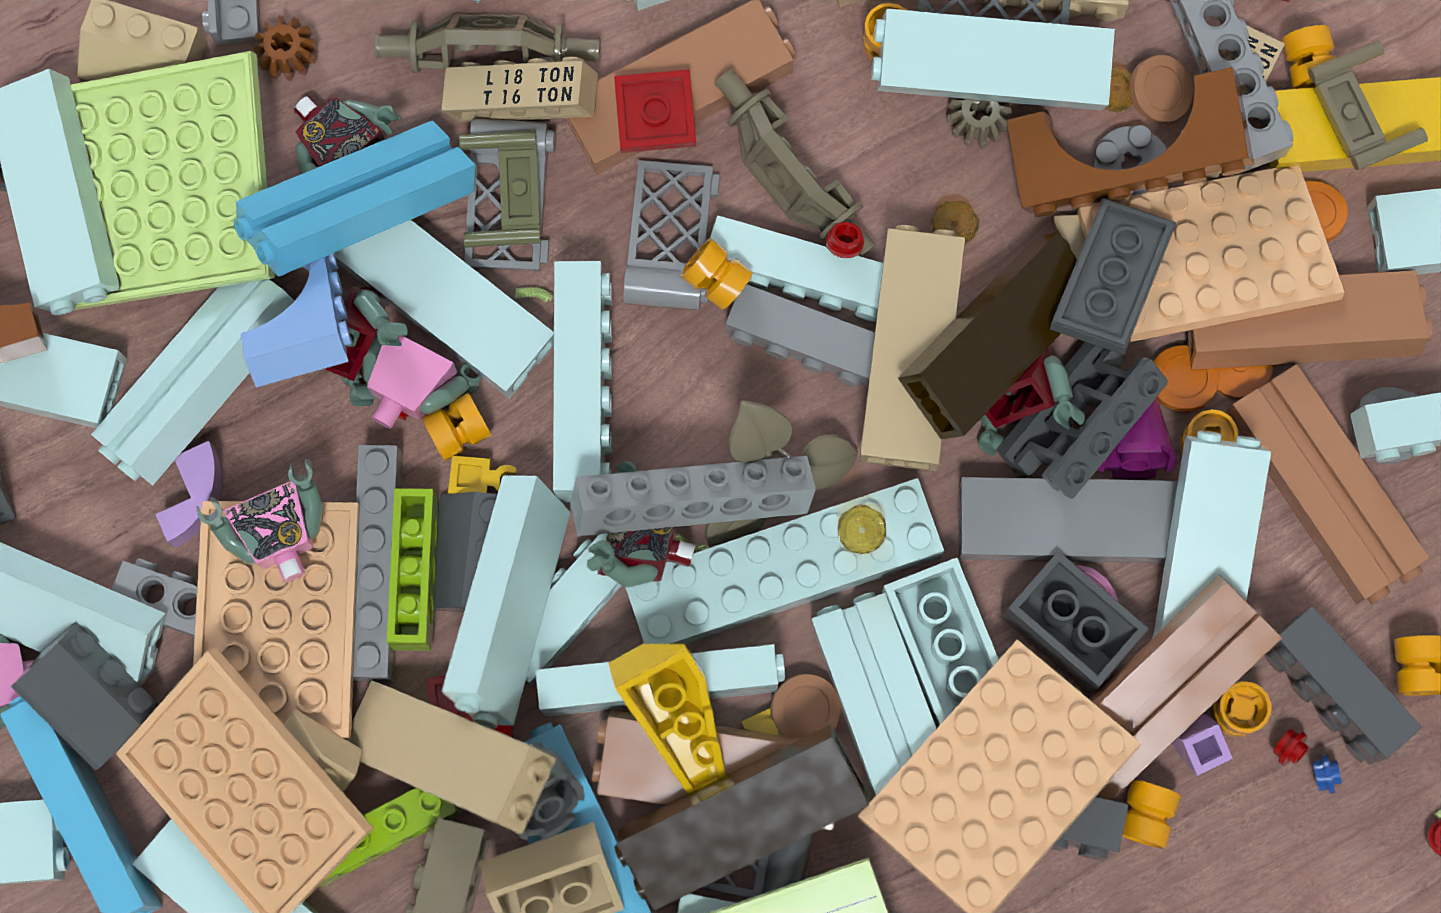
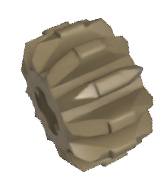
[947,98,1012,148]

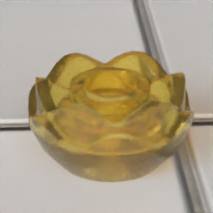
[1104,66,1133,113]
[931,201,979,245]
[838,505,886,554]

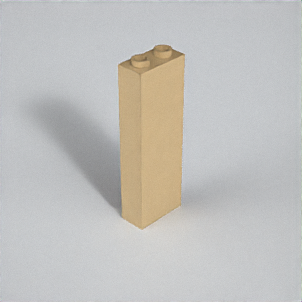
[859,225,965,471]
[345,680,556,834]

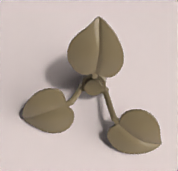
[705,401,858,545]

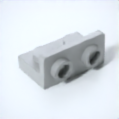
[202,0,260,46]

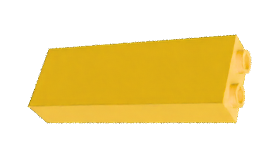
[1270,77,1441,172]

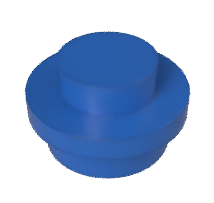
[1313,754,1342,794]

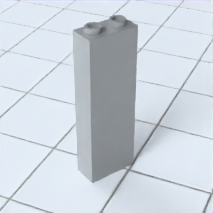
[959,477,1178,563]

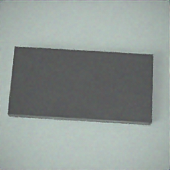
[1050,198,1176,355]

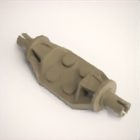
[374,14,601,73]
[714,69,876,257]

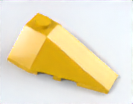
[608,644,726,794]

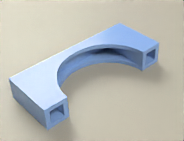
[241,253,352,387]

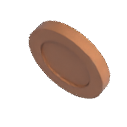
[1130,55,1193,124]
[770,674,841,738]

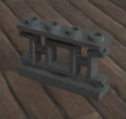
[995,342,1168,499]

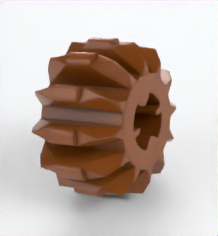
[252,16,317,81]

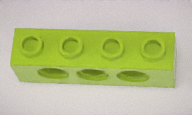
[386,488,439,651]
[318,788,462,887]

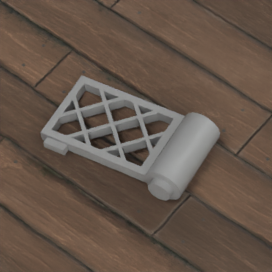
[464,119,556,271]
[623,160,720,310]

